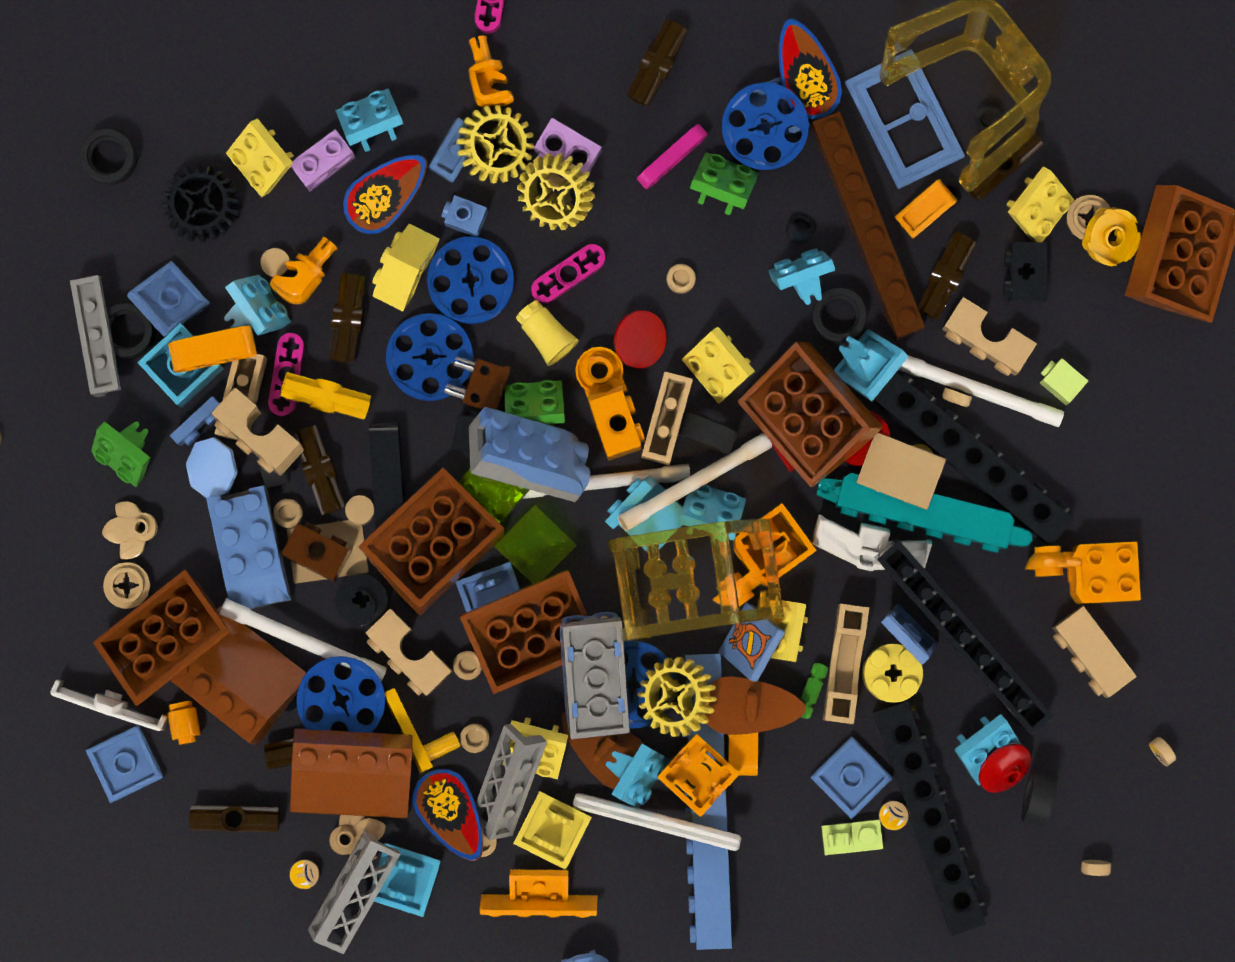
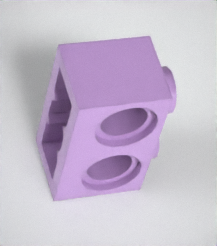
[534,118,602,173]
[291,129,356,192]

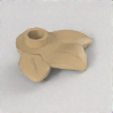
[102,501,158,560]
[329,815,386,860]

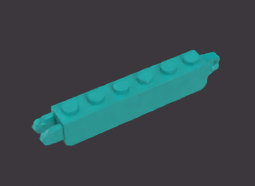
[816,473,1033,553]

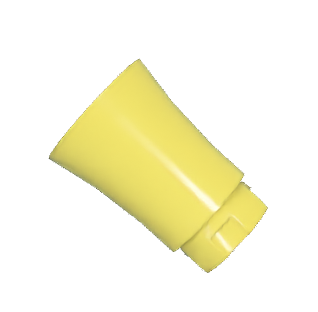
[516,300,579,366]

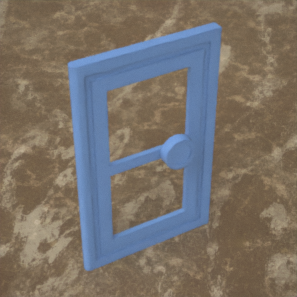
[845,49,965,189]

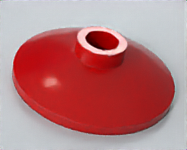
[978,744,1031,793]

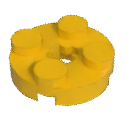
[1082,207,1141,266]

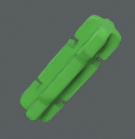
[800,663,828,719]

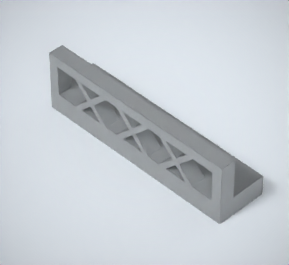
[70,275,121,397]
[476,724,547,840]
[308,830,401,954]

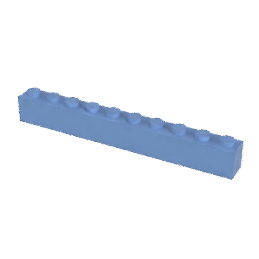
[680,654,732,950]

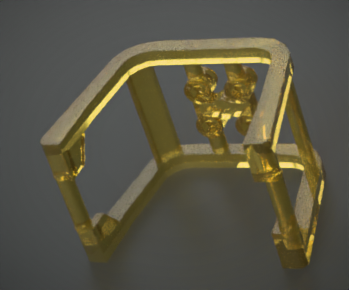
[879,0,1051,192]
[607,519,784,641]

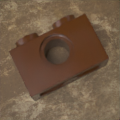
[281,522,351,583]

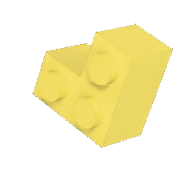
[372,224,440,311]

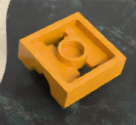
[657,733,740,817]

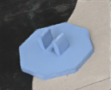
[186,437,238,498]

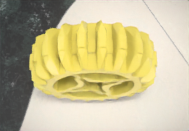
[456,105,534,184]
[517,152,595,230]
[637,657,717,737]

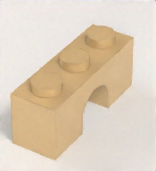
[942,297,1037,376]
[211,388,304,476]
[366,608,453,696]

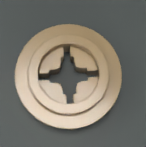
[1067,195,1110,240]
[103,562,151,609]

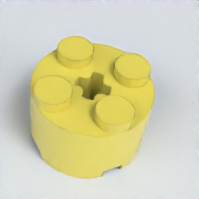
[862,644,923,703]

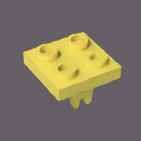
[226,118,294,198]
[1006,167,1075,243]
[682,327,755,404]
[757,597,808,662]
[501,717,569,780]
[513,791,592,870]

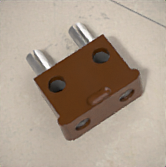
[444,356,510,410]

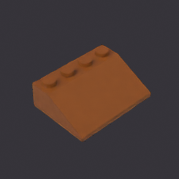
[1125,185,1235,323]
[737,342,883,487]
[358,468,504,616]
[459,569,588,694]
[93,570,230,706]
[170,605,306,745]
[290,729,413,818]

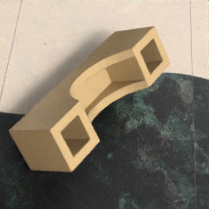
[823,604,869,724]

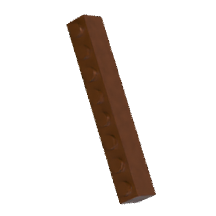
[811,112,925,341]

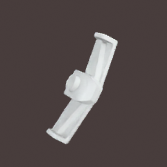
[812,515,932,571]
[50,680,168,731]

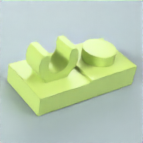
[821,819,883,855]

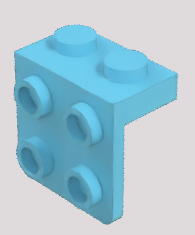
[605,475,683,555]

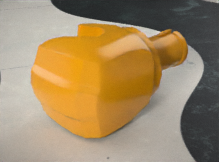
[468,35,514,109]
[270,236,338,304]

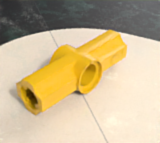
[280,372,371,420]

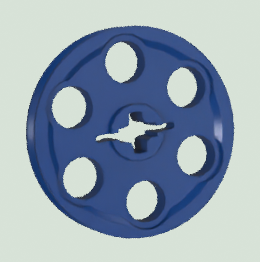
[722,83,809,170]
[427,237,514,324]
[386,313,473,401]
[623,640,676,728]
[297,656,385,733]

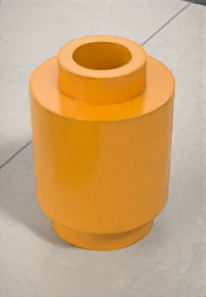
[167,701,201,745]

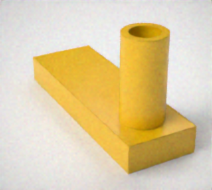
[384,688,461,773]

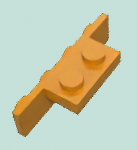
[480,869,598,918]

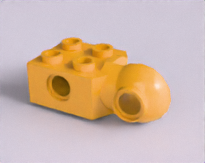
[575,347,645,461]
[712,503,817,610]
[1025,542,1141,604]

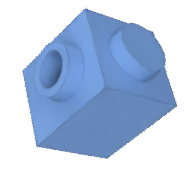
[441,195,488,237]

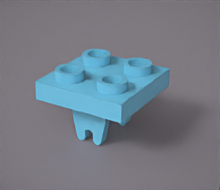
[335,88,403,152]
[768,249,835,305]
[224,275,291,335]
[834,329,909,401]
[678,484,746,544]
[954,714,1021,786]
[606,744,669,808]
[370,843,441,917]

